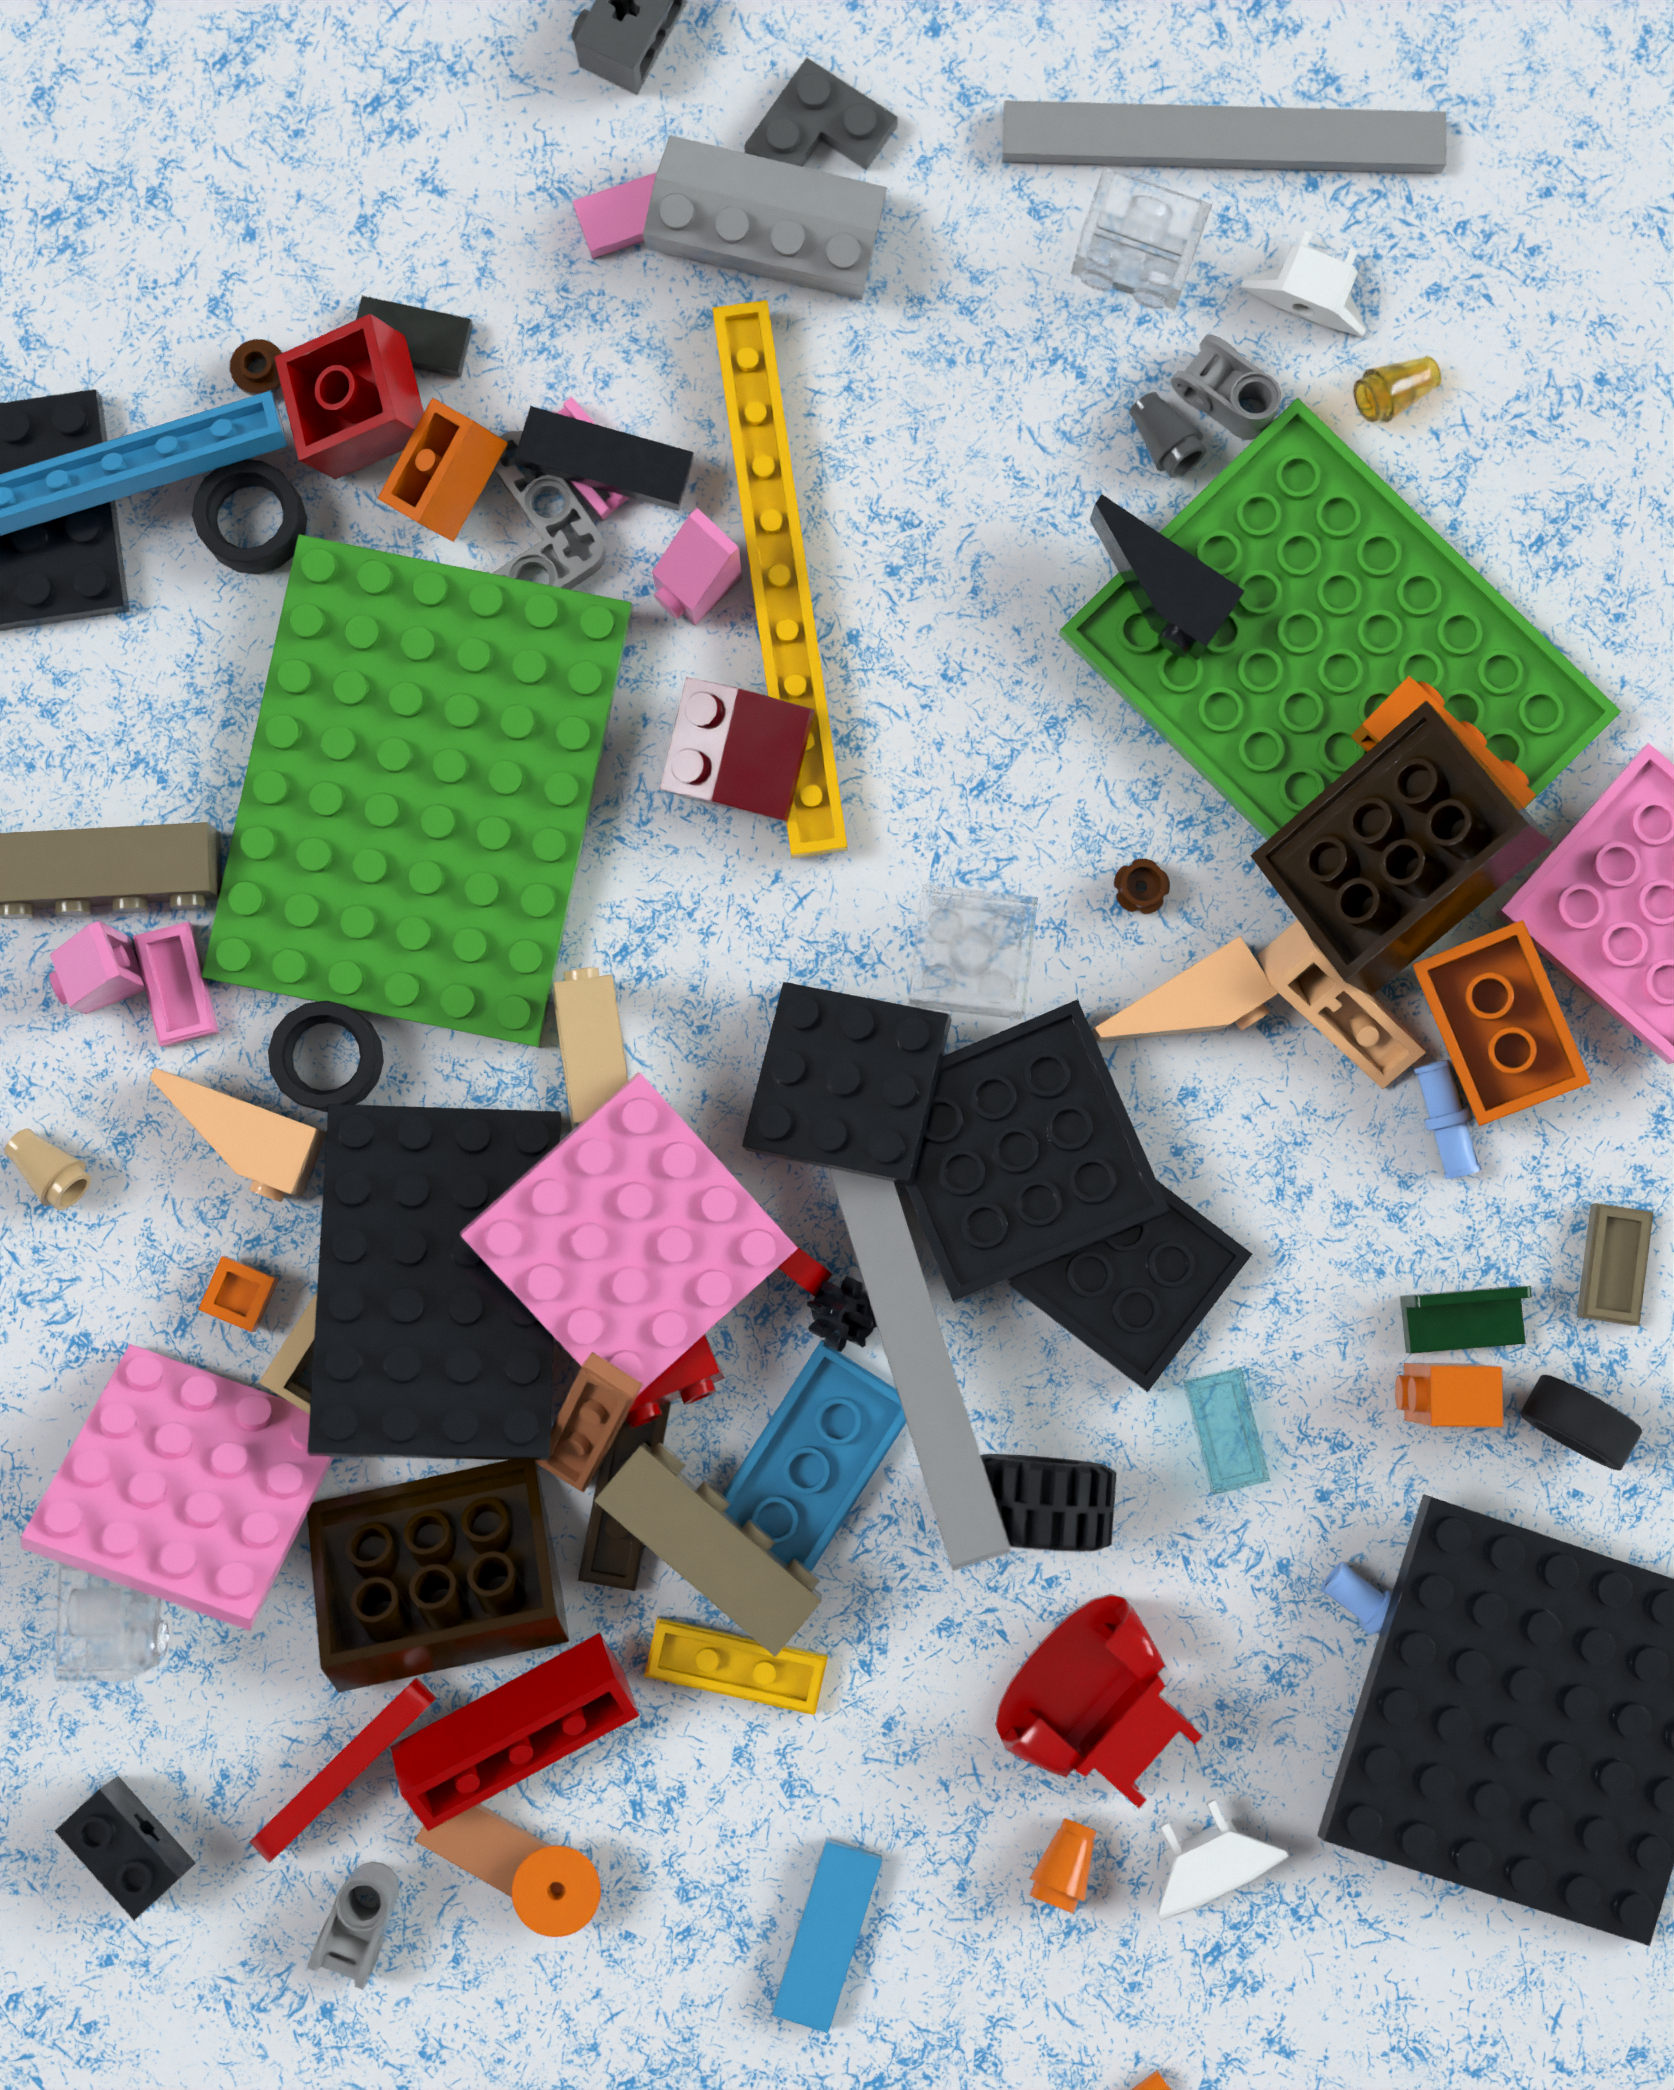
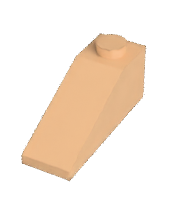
[1257,919,1426,1089]
[1092,936,1278,1043]
[150,1068,327,1202]

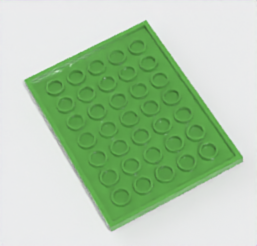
[1058,398,1622,840]
[202,534,633,1048]

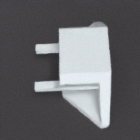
[1240,230,1366,337]
[1157,1799,1288,1921]

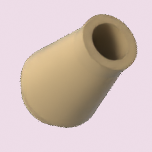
[4,1128,91,1210]

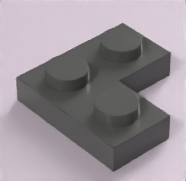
[744,57,898,170]

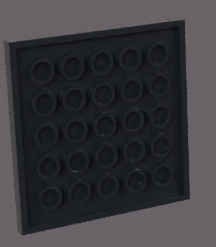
[1317,1494,1674,1946]

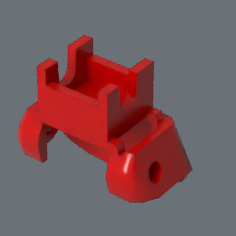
[995,1594,1203,1809]

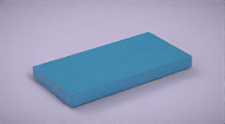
[722,1341,906,1572]

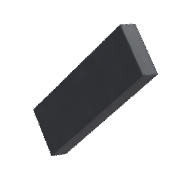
[515,406,694,511]

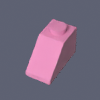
[652,508,742,625]
[49,921,146,1014]

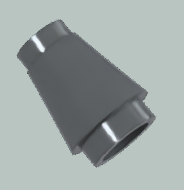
[1129,392,1207,478]

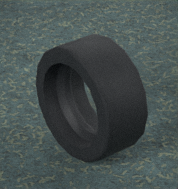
[192,459,307,574]
[268,1000,384,1112]
[1520,1375,1642,1471]

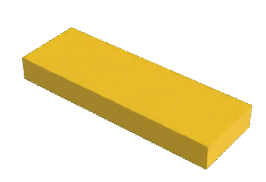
[644,1616,828,1715]

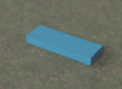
[772,1837,882,2034]

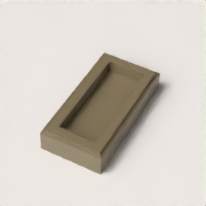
[1577,1203,1654,1326]

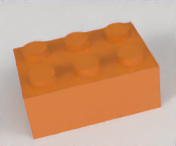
[1412,920,1591,1126]

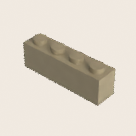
[0,822,222,919]
[594,1442,822,1657]

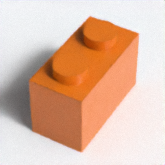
[377,398,508,542]
[1395,1363,1503,1427]

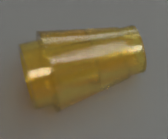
[1353,356,1441,422]

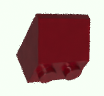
[659,677,815,822]

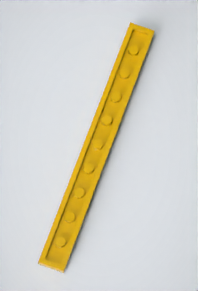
[712,300,848,859]

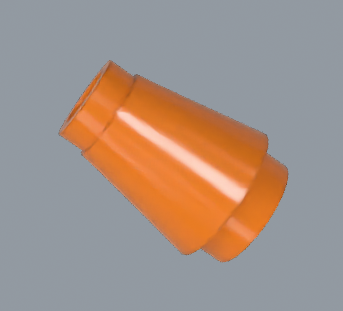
[1029,1818,1097,1914]

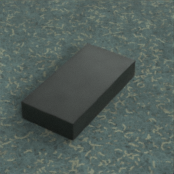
[356,296,473,378]

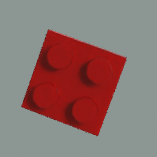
[274,314,424,480]

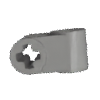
[1170,335,1281,440]
[308,1862,400,1990]

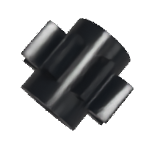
[807,1276,877,1352]

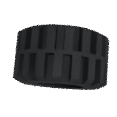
[981,1454,1117,1552]

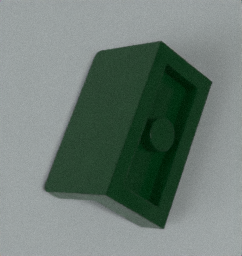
[1400,1286,1532,1353]

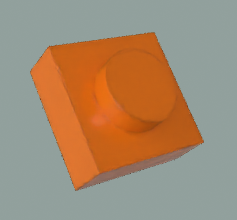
[198,1256,279,1332]

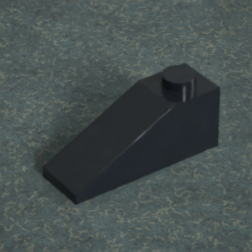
[1090,494,1245,660]

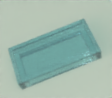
[1183,1367,1271,1495]

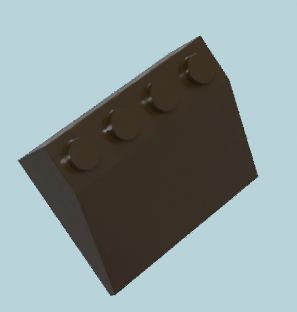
[1250,701,1553,996]
[307,1460,569,1693]

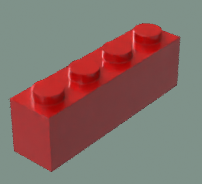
[390,1632,640,1831]

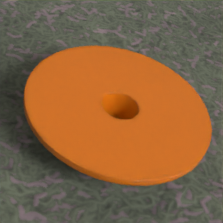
[511,1845,601,1937]

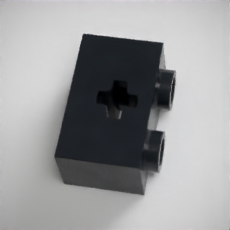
[54,1776,196,1921]

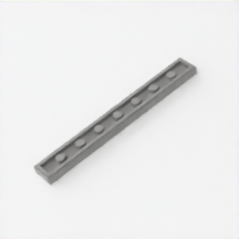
[1002,101,1446,173]
[829,1168,1010,1571]

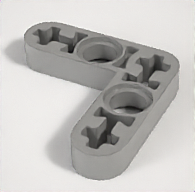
[492,431,606,590]

